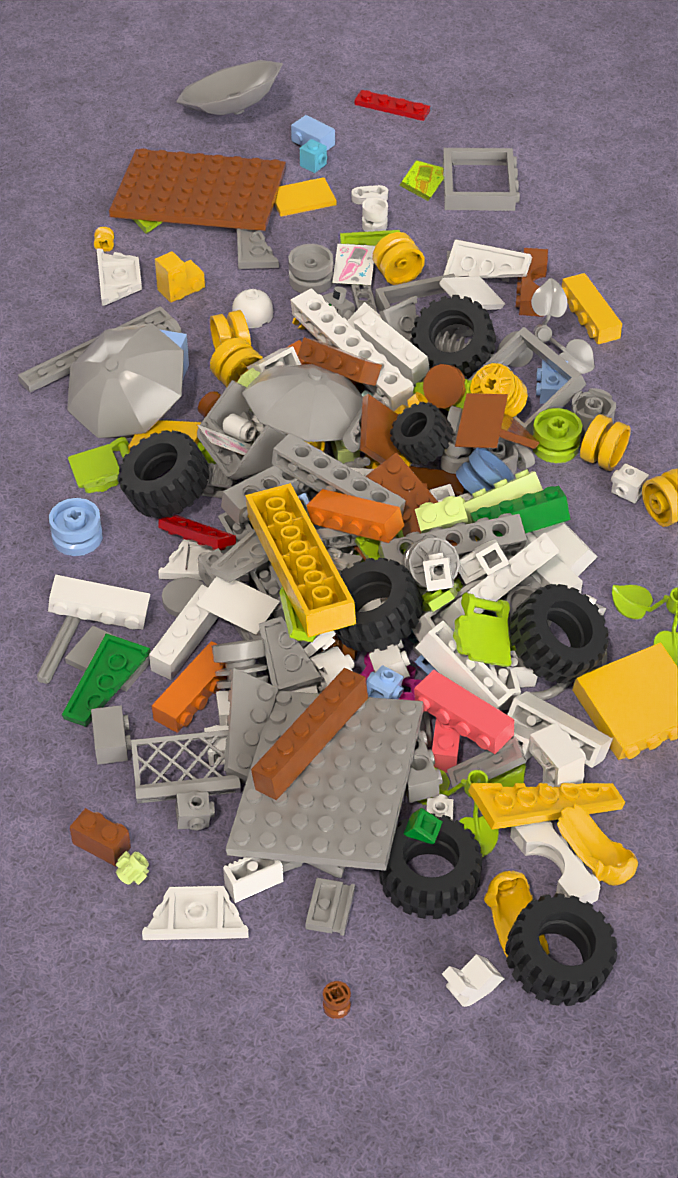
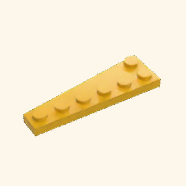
[468,783,625,830]

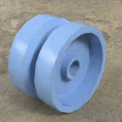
[49,498,103,556]

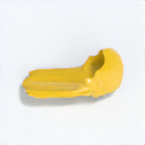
[557,804,638,885]
[484,871,549,957]

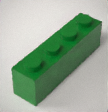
[470,485,571,541]

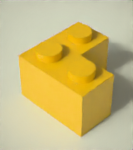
[155,251,205,303]

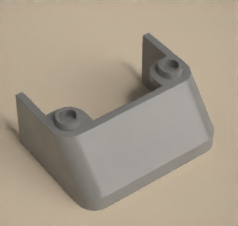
[197,380,288,480]

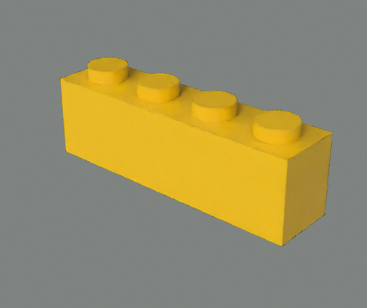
[562,273,622,344]

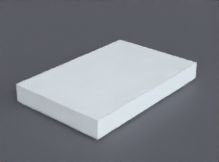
[439,276,505,310]

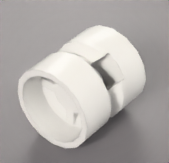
[362,197,388,232]

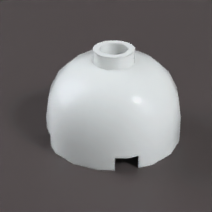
[232,289,273,328]

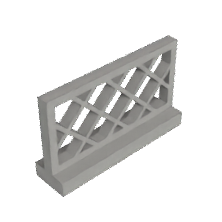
[131,730,240,804]

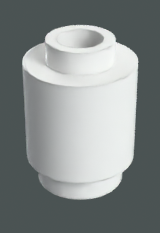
[223,414,257,442]

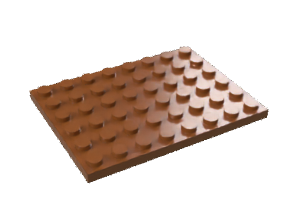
[109,148,286,231]

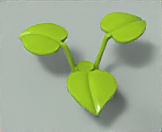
[612,585,678,666]
[417,763,526,857]

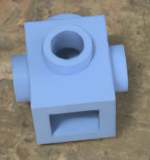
[366,665,404,699]

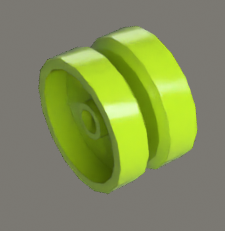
[532,408,583,463]

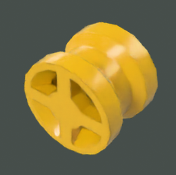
[94,227,114,252]

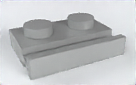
[305,878,355,936]

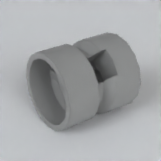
[441,432,472,474]

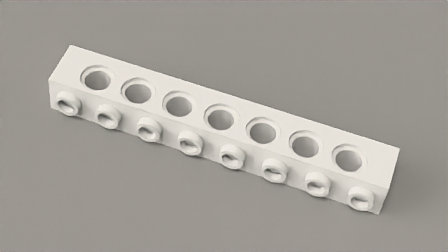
[291,288,414,411]

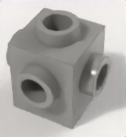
[175,791,215,830]

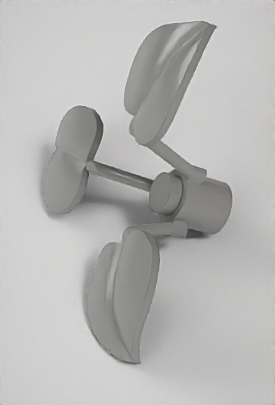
[496,278,595,374]

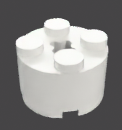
[310,646,354,694]

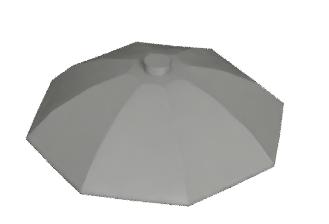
[176,60,283,115]
[67,323,184,438]
[242,364,363,442]

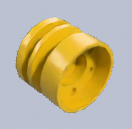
[470,363,528,417]

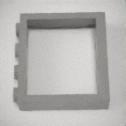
[443,148,520,211]
[375,273,474,339]
[469,327,586,436]

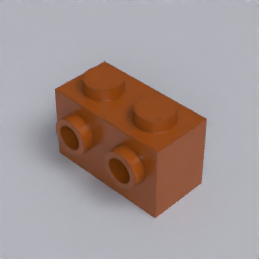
[70,808,131,867]

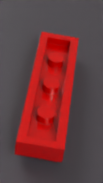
[355,90,430,121]
[158,515,236,550]

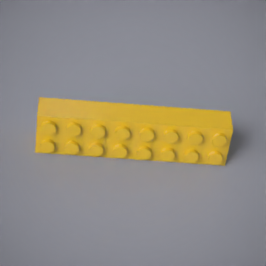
[245,483,356,637]

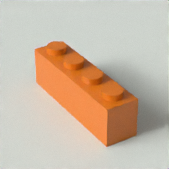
[306,489,404,543]
[152,641,227,733]

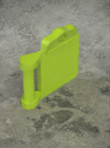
[68,437,130,493]
[453,592,511,667]

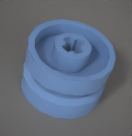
[456,447,515,494]

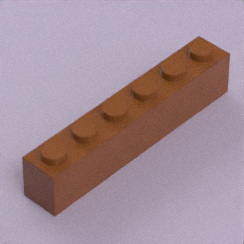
[251,668,368,800]

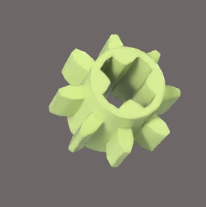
[116,851,149,885]

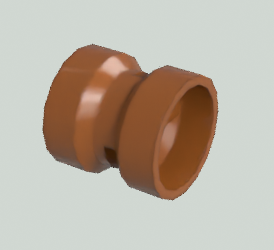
[323,981,351,1019]

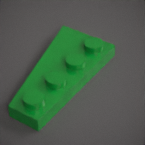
[62,633,151,727]

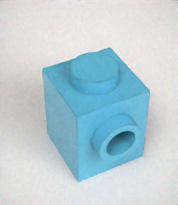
[300,139,327,173]

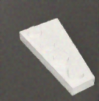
[444,240,532,278]

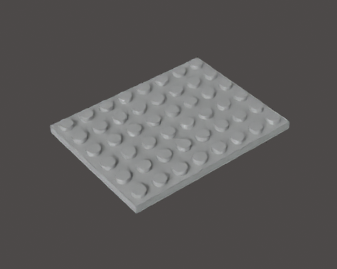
[226,690,424,871]

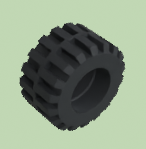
[390,402,453,465]

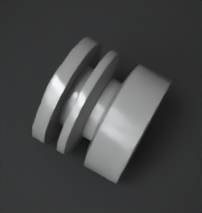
[402,538,460,589]
[212,639,269,689]

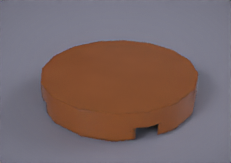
[423,364,466,409]

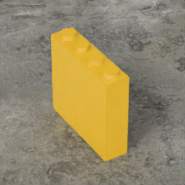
[572,642,678,760]

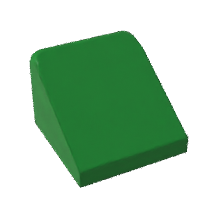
[404,807,443,844]

